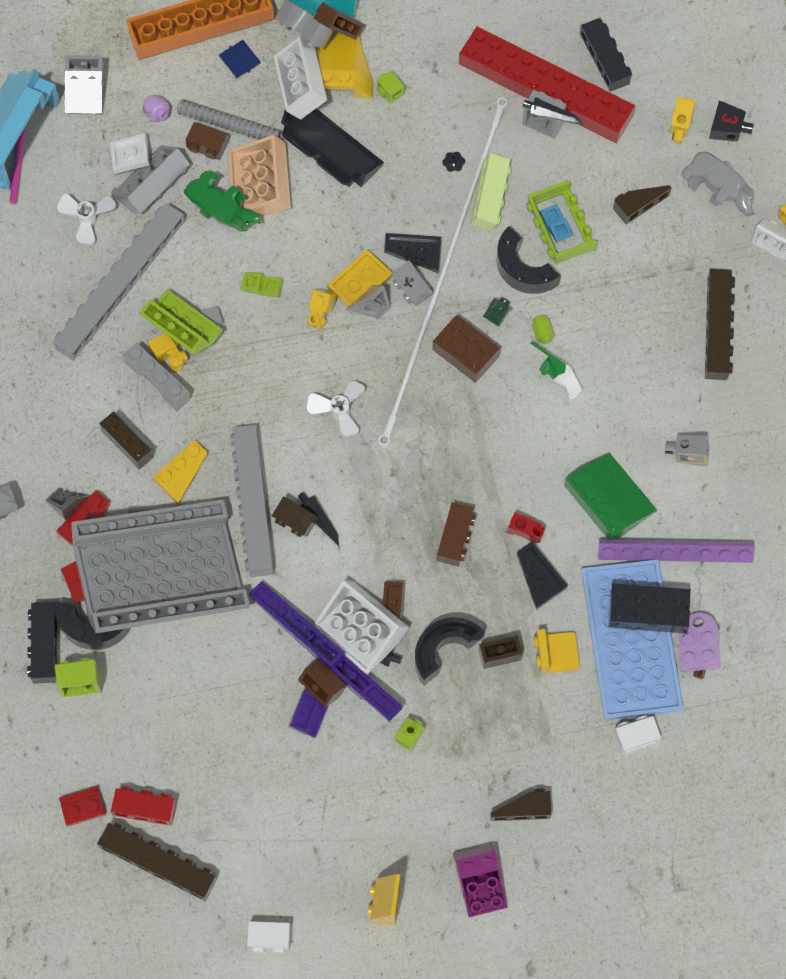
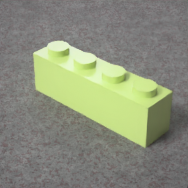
[470,152,511,231]

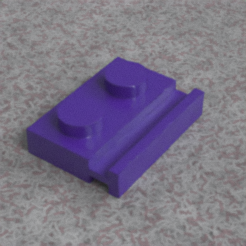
[288,690,328,738]

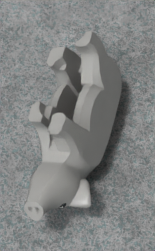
[681,152,755,217]

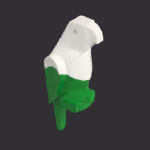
[530,341,583,399]

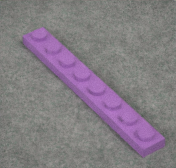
[598,539,755,563]

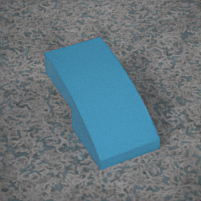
[540,204,573,243]

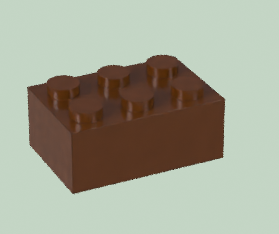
[432,315,500,383]

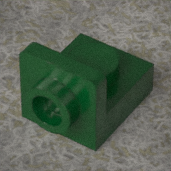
[483,297,513,327]

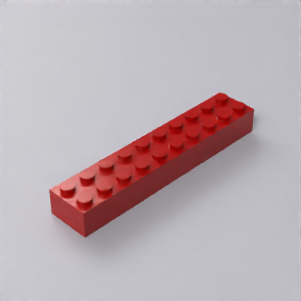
[459,26,636,144]

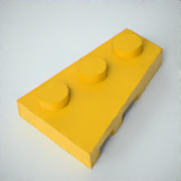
[153,440,208,505]

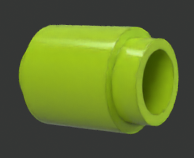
[532,315,555,344]

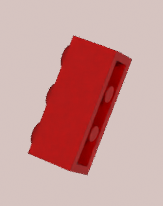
[110,786,176,826]

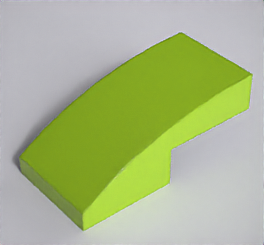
[241,272,283,298]

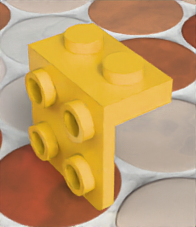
[533,629,580,674]

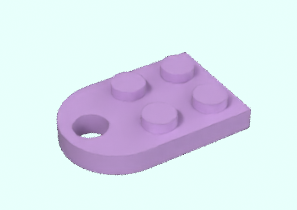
[679,613,721,672]

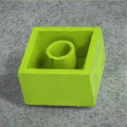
[55,658,101,698]

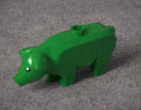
[183,170,261,232]

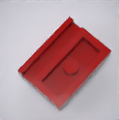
[59,786,106,827]

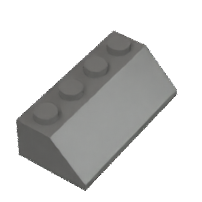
[111,145,190,214]

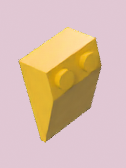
[367,874,400,926]

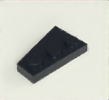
[384,233,441,273]
[516,542,568,610]

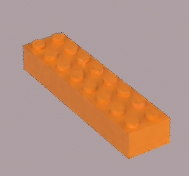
[126,0,274,60]

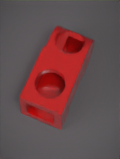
[506,512,546,543]

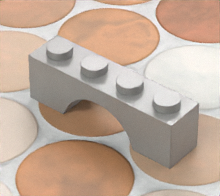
[123,342,191,412]

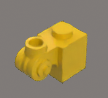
[308,288,337,329]
[147,333,188,372]

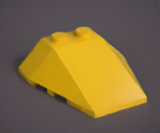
[315,32,373,98]

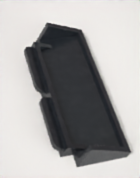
[281,108,384,187]

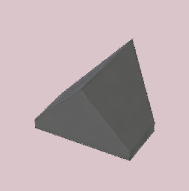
[45,487,90,521]

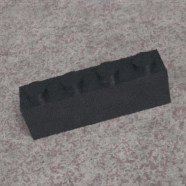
[580,18,632,92]
[27,602,57,684]

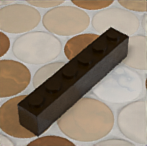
[705,269,735,380]
[97,822,217,902]

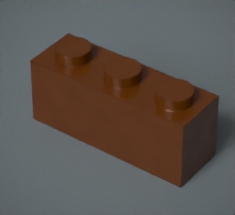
[314,2,365,40]
[437,502,476,567]

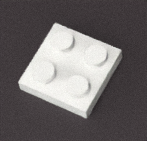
[110,133,150,174]

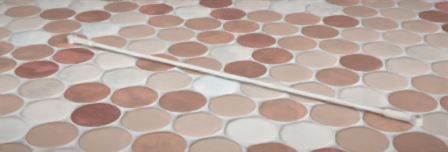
[378,97,508,448]

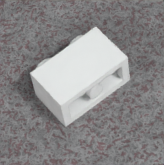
[614,715,661,755]
[247,921,291,954]

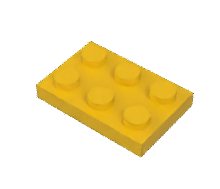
[327,249,393,307]

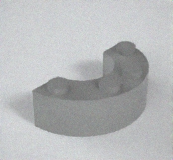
[275,0,334,49]

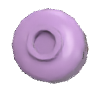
[143,95,170,122]

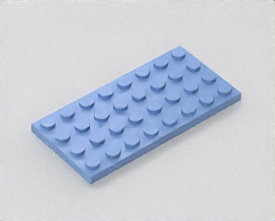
[581,559,683,720]

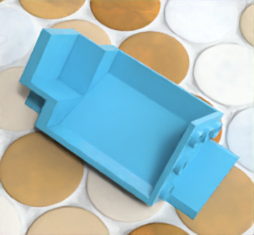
[0,68,60,190]

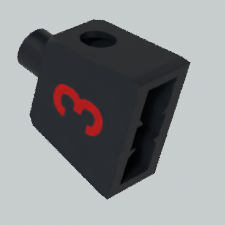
[709,101,754,142]

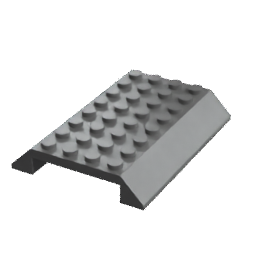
[72,499,250,633]

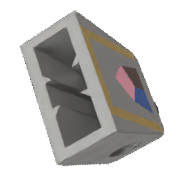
[665,435,710,466]

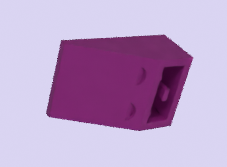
[453,844,508,918]

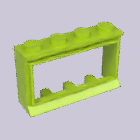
[526,180,597,265]

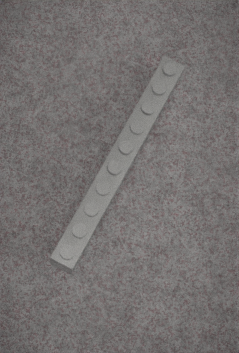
[53,203,185,361]

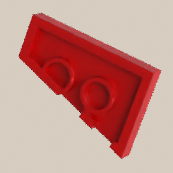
[56,490,110,547]

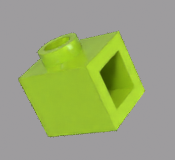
[376,71,404,104]
[395,717,424,752]

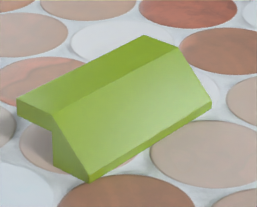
[139,289,223,354]

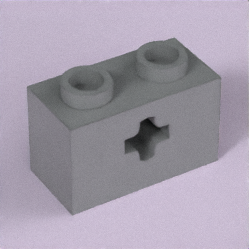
[391,261,434,306]

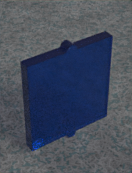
[219,40,261,79]

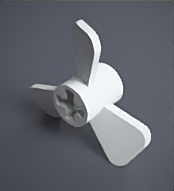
[57,194,116,245]
[307,381,365,437]

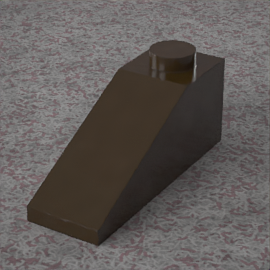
[613,185,671,225]
[490,788,551,821]

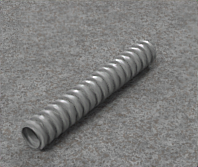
[177,99,281,140]

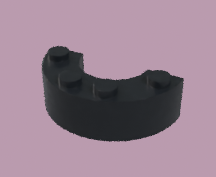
[496,226,560,294]
[55,601,131,650]
[415,617,484,686]

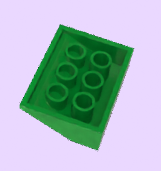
[564,453,657,540]

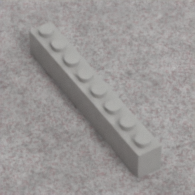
[230,424,274,577]

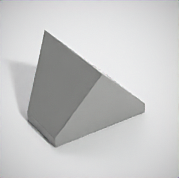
[346,285,391,319]

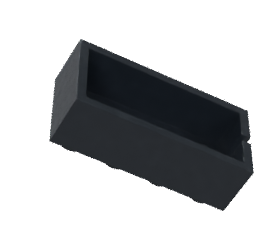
[608,583,691,634]

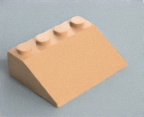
[228,135,291,215]

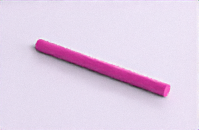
[9,126,26,204]

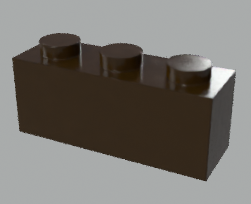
[99,411,154,470]

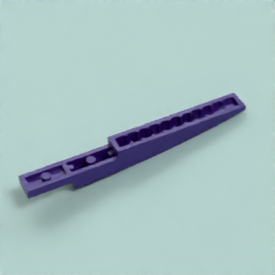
[248,581,403,722]

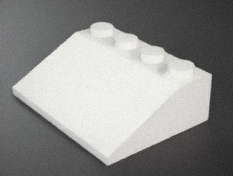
[313,580,409,674]

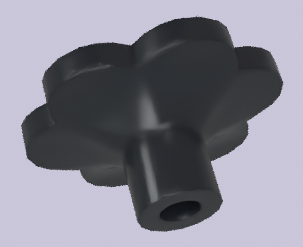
[442,152,465,172]

